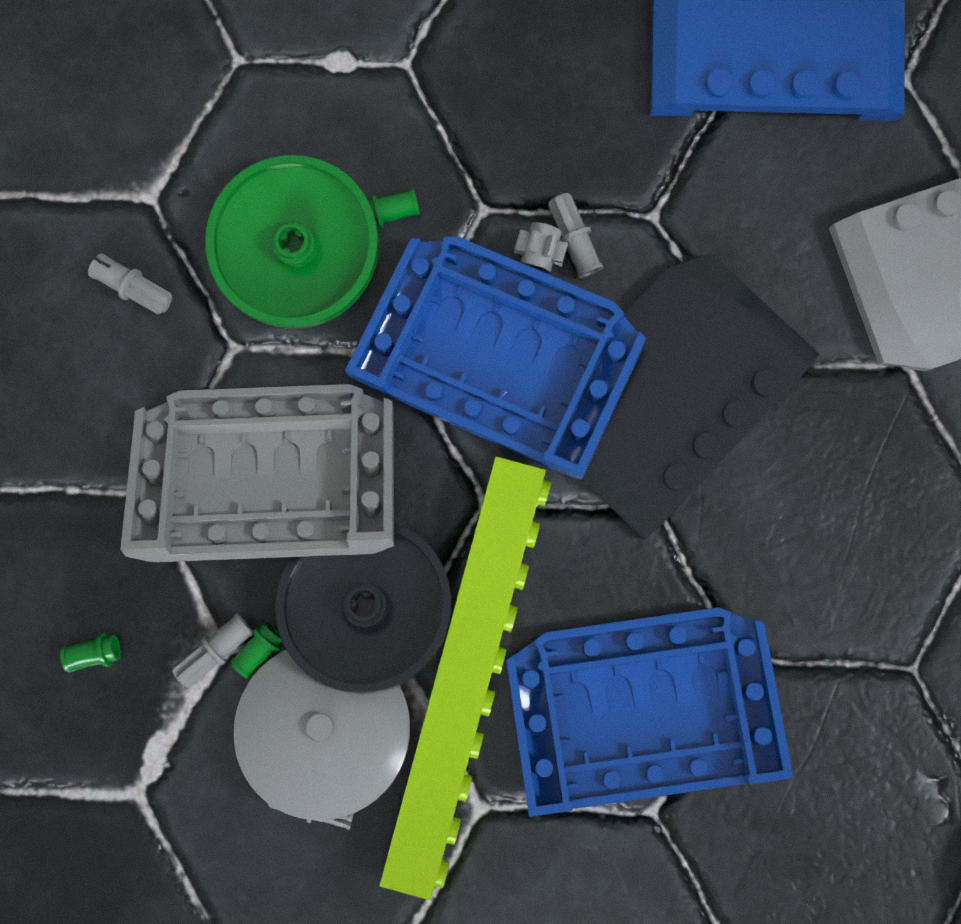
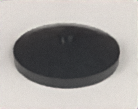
[275,523,452,694]

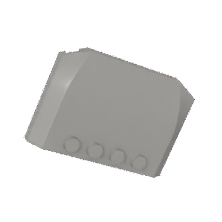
[829,178,961,371]
[120,384,394,562]

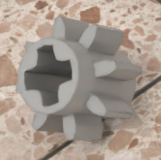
[514,222,568,274]

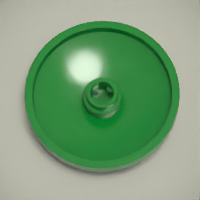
[205,155,379,329]

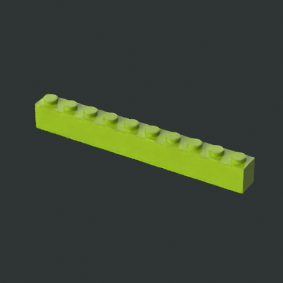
[379,457,551,901]

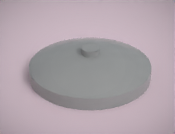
[234,650,410,820]

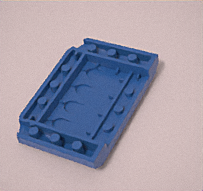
[650,0,905,121]
[345,236,646,479]
[506,607,794,817]

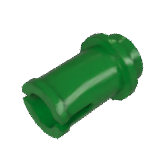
[368,188,420,228]
[230,622,282,679]
[60,633,121,673]

